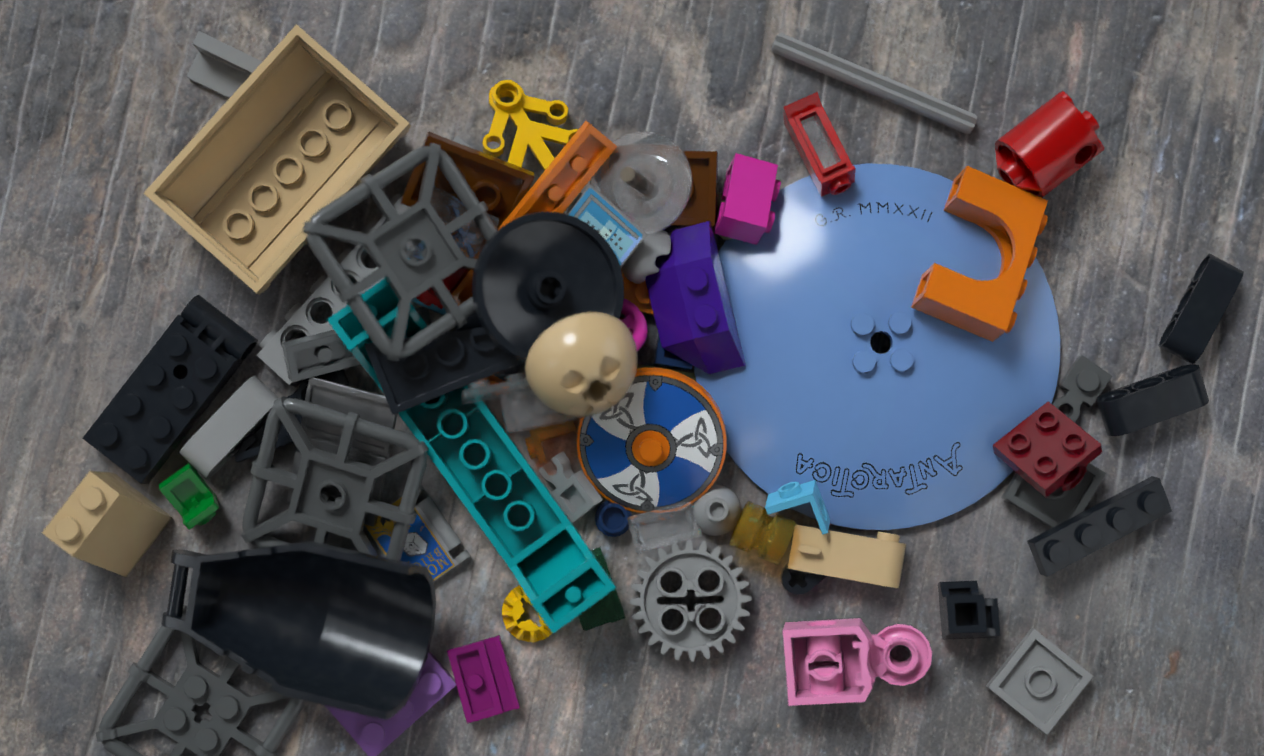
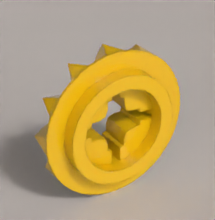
[501,585,552,643]

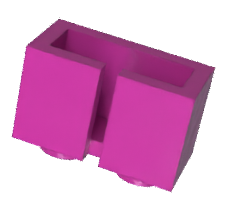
[714,153,781,245]

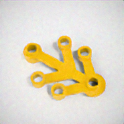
[482,80,578,171]

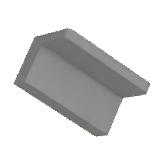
[187,31,262,99]

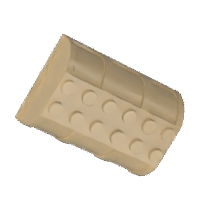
[144,24,411,295]

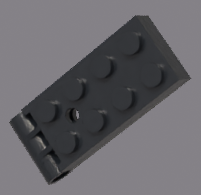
[82,295,258,484]

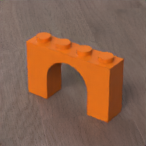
[911,166,1048,342]

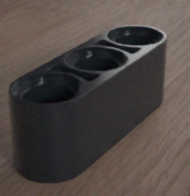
[1159,254,1244,364]
[1097,364,1209,436]

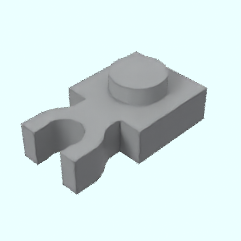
[539,451,603,523]

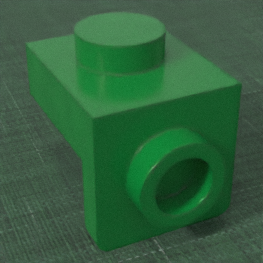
[159,463,219,530]

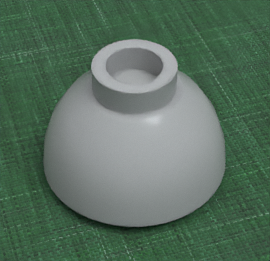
[690,484,741,536]

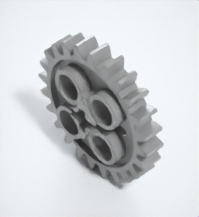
[630,539,751,662]

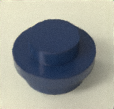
[595,501,632,537]

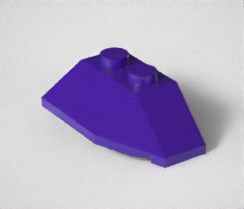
[645,221,746,375]

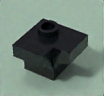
[938,581,1001,640]

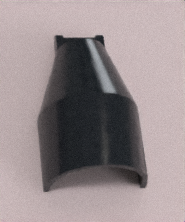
[161,541,436,720]

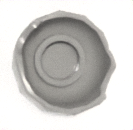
[621,227,671,284]

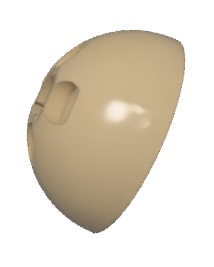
[525,312,637,417]

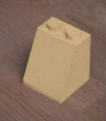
[42,471,172,577]

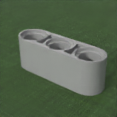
[179,376,278,479]

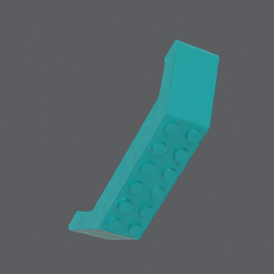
[327,278,616,633]

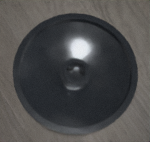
[472,212,624,363]

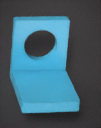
[765,480,830,535]

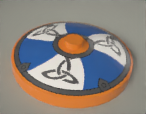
[577,367,727,514]

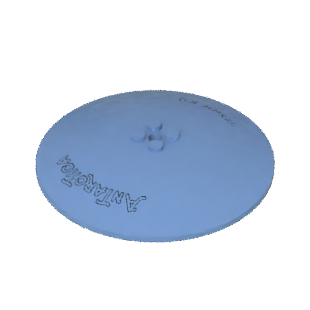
[694,163,1060,530]

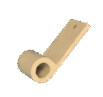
[788,524,906,589]

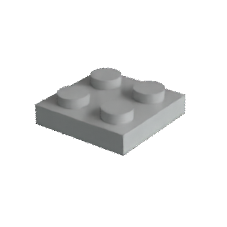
[986,628,1093,735]

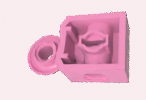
[783,618,932,706]

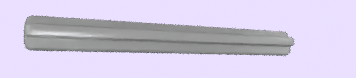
[771,33,977,134]

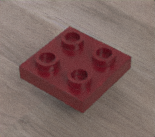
[993,401,1102,498]

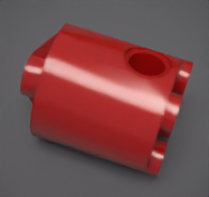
[995,91,1104,198]

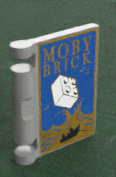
[364,485,471,582]

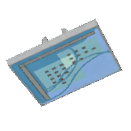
[567,185,648,268]

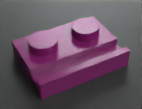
[447,635,520,724]

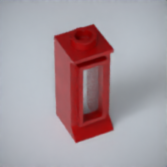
[783,92,856,197]

